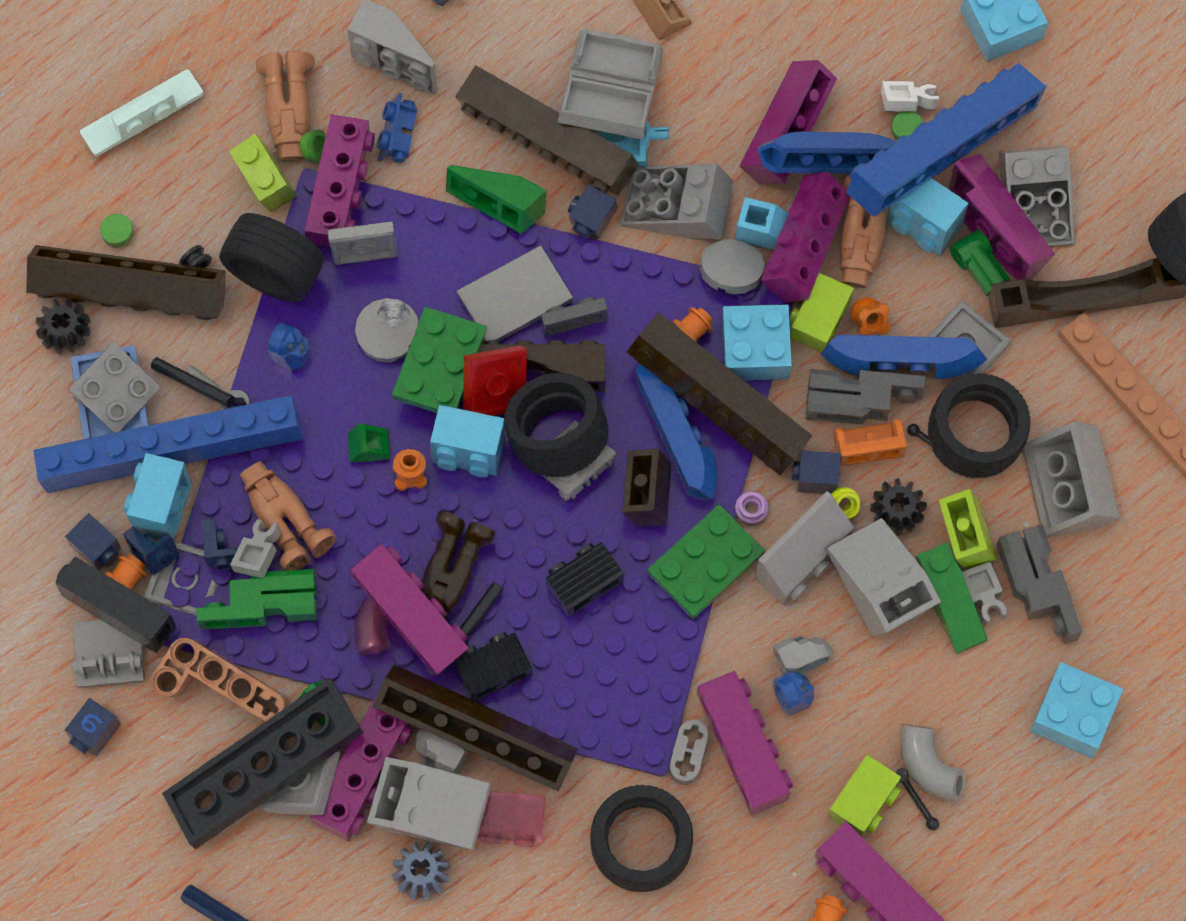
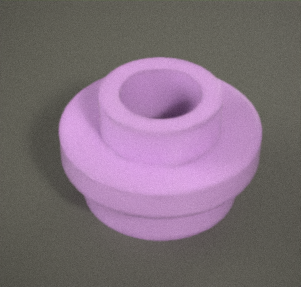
[735,492,768,525]

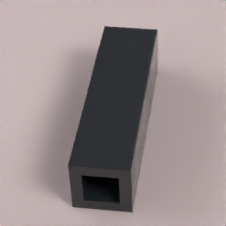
[55,556,177,654]

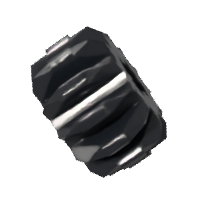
[36,298,91,355]
[870,478,927,536]

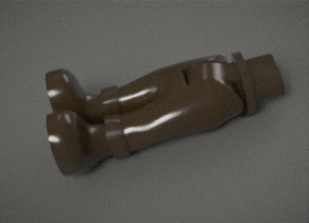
[421,511,496,620]

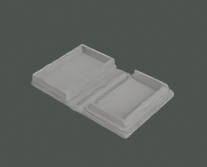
[558,29,663,140]

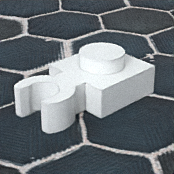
[880,81,939,112]

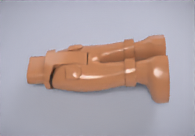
[256,51,315,162]
[840,176,890,288]
[240,461,337,571]

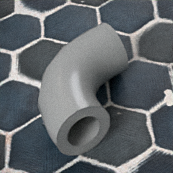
[901,724,965,802]

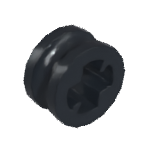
[179,245,212,268]

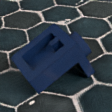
[201,518,238,570]
[123,526,180,575]

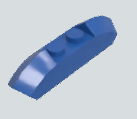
[757,132,896,174]
[821,334,988,379]
[636,364,717,500]

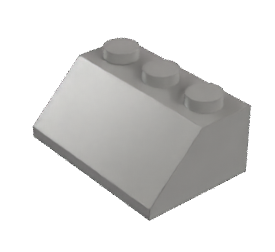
[1024,421,1120,537]
[755,491,854,605]

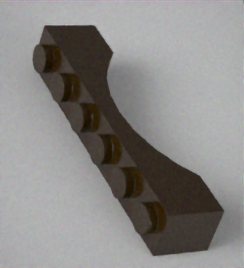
[988,258,1186,328]
[409,340,605,392]

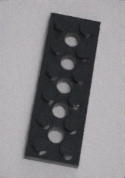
[162,677,364,849]

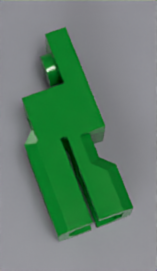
[196,569,317,630]

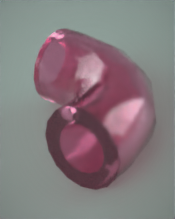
[354,596,390,655]

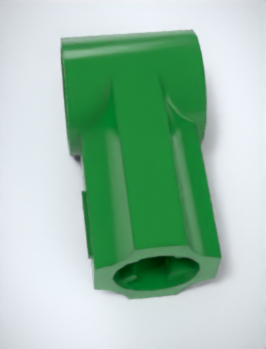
[949,229,1010,296]

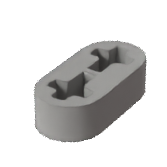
[670,720,708,785]

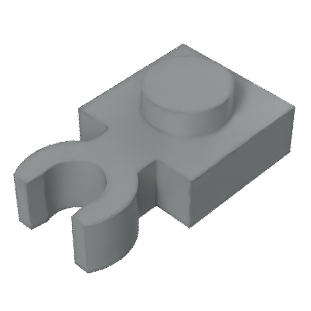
[230,519,281,578]
[962,561,1007,625]

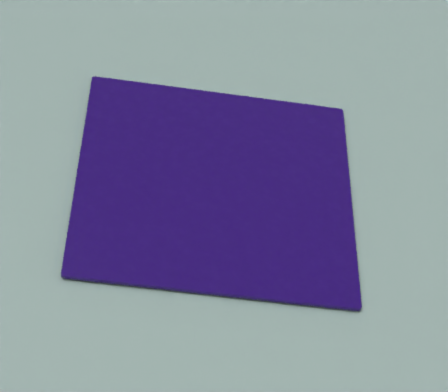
[161,168,793,777]

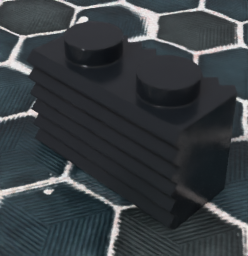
[546,542,624,617]
[454,632,533,701]

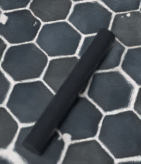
[151,357,235,408]
[444,582,504,670]

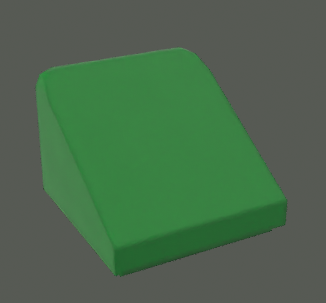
[348,423,390,462]

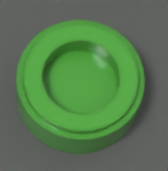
[891,111,923,140]
[300,130,326,163]
[100,214,134,247]

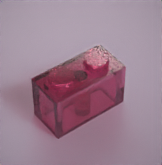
[477,791,546,847]

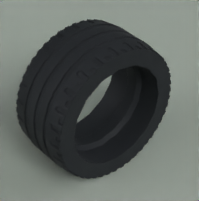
[1148,193,1186,285]
[219,213,324,303]
[504,373,609,477]
[928,373,1030,478]
[590,785,693,892]

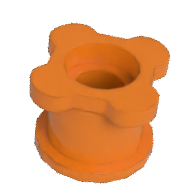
[850,297,890,335]
[671,307,713,342]
[392,449,427,491]
[105,554,147,591]
[808,895,848,921]

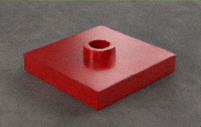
[463,345,527,416]

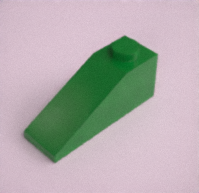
[446,165,547,234]
[916,542,987,654]

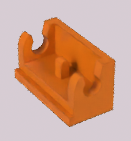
[833,419,907,467]

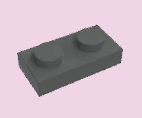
[541,297,608,337]

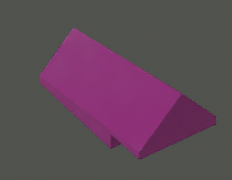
[948,154,1055,280]

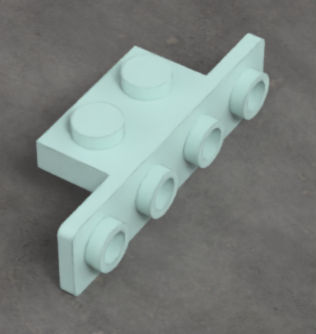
[80,69,204,157]

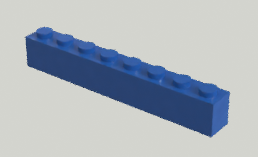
[846,63,1047,217]
[33,395,304,493]

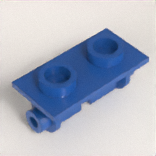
[377,93,417,163]

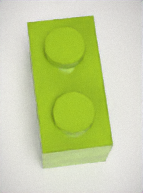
[229,134,297,212]
[789,273,854,353]
[939,489,997,570]
[827,754,902,838]

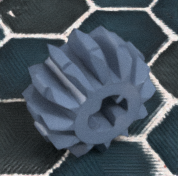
[392,842,450,900]

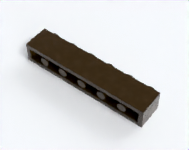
[455,65,638,196]
[26,245,226,320]
[627,312,813,475]
[373,664,578,792]

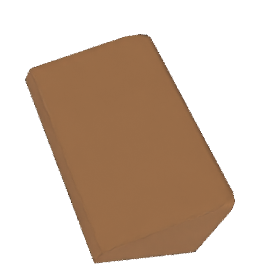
[633,0,692,40]

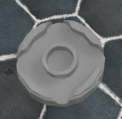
[700,239,765,294]
[355,298,419,363]

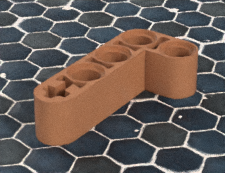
[151,638,289,721]

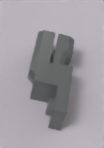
[806,369,925,424]
[996,525,1082,644]

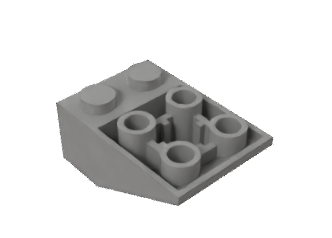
[347,0,438,94]
[999,145,1075,246]
[620,164,733,239]
[826,518,941,637]
[367,757,492,850]

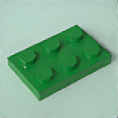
[392,307,487,413]
[647,504,765,620]

